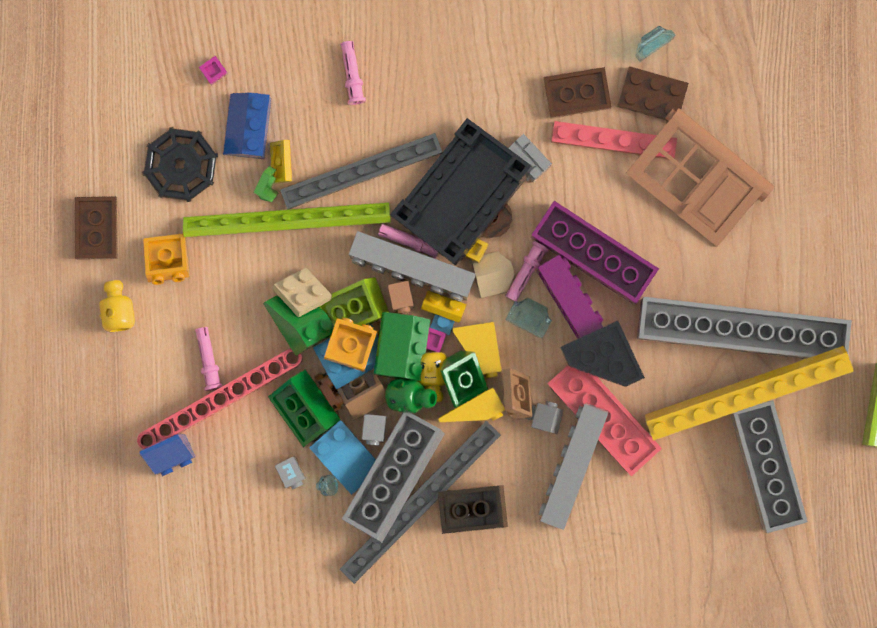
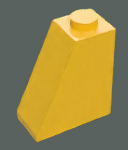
[453,322,502,378]

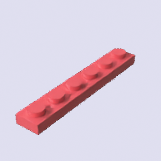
[552,121,677,159]

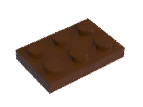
[618,66,689,121]
[543,67,612,119]
[75,196,117,260]

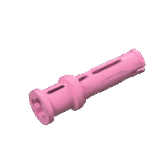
[341,41,366,105]
[378,223,438,259]
[505,241,549,302]
[195,327,223,391]

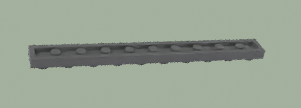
[340,421,501,584]

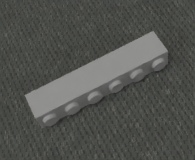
[538,402,609,530]

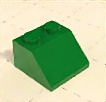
[440,350,488,408]

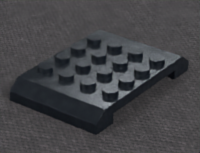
[390,118,533,265]

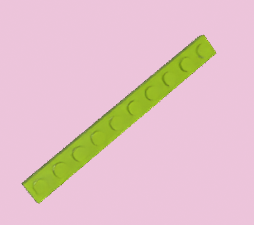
[183,202,391,237]

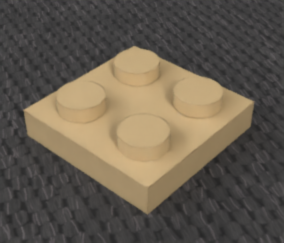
[273,268,332,317]

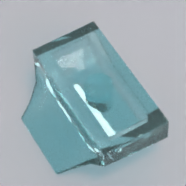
[635,26,676,62]
[505,297,552,339]

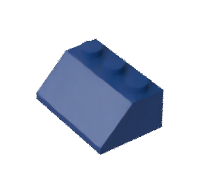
[223,92,272,159]

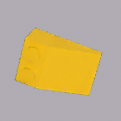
[438,387,505,422]

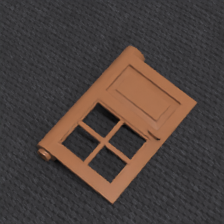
[626,108,775,247]

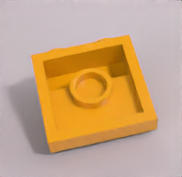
[143,234,189,285]
[324,318,377,372]

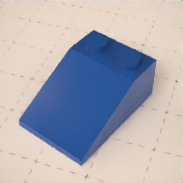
[139,434,195,477]

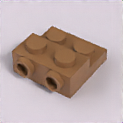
[502,368,532,420]

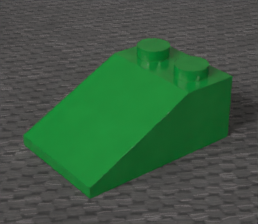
[263,295,334,356]

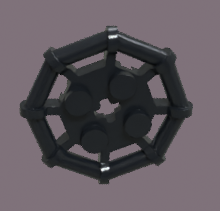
[142,127,218,202]

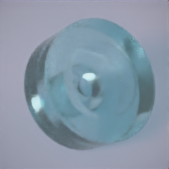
[316,475,338,496]

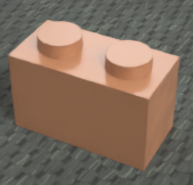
[388,281,414,314]

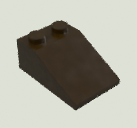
[438,485,508,534]

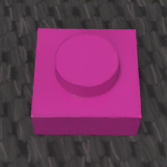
[199,56,228,85]
[426,327,446,352]

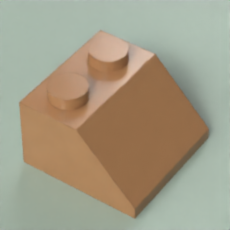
[337,369,386,420]

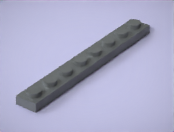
[280,133,442,210]

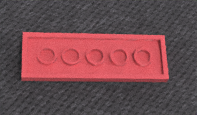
[547,365,662,476]

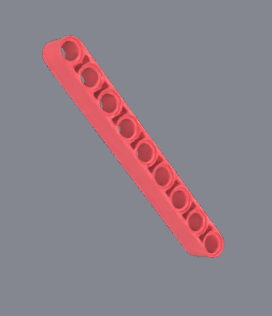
[137,349,303,449]

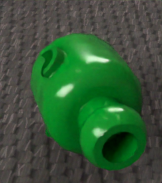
[385,378,437,413]

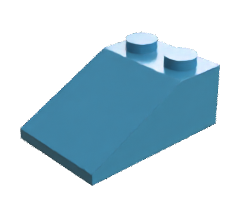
[313,324,379,389]
[310,420,376,495]

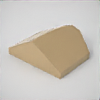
[471,251,514,298]

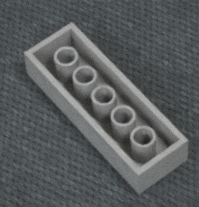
[349,231,476,302]
[730,400,808,533]
[342,412,445,542]

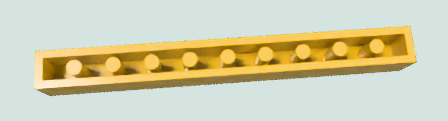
[645,346,854,440]

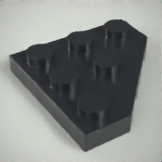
[560,321,645,387]

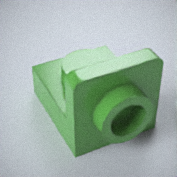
[253,166,278,202]

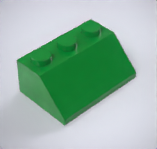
[373,312,430,381]
[268,369,341,447]

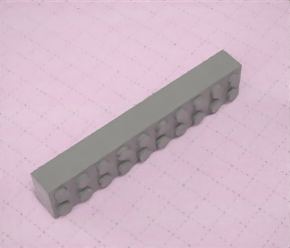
[637,297,852,359]

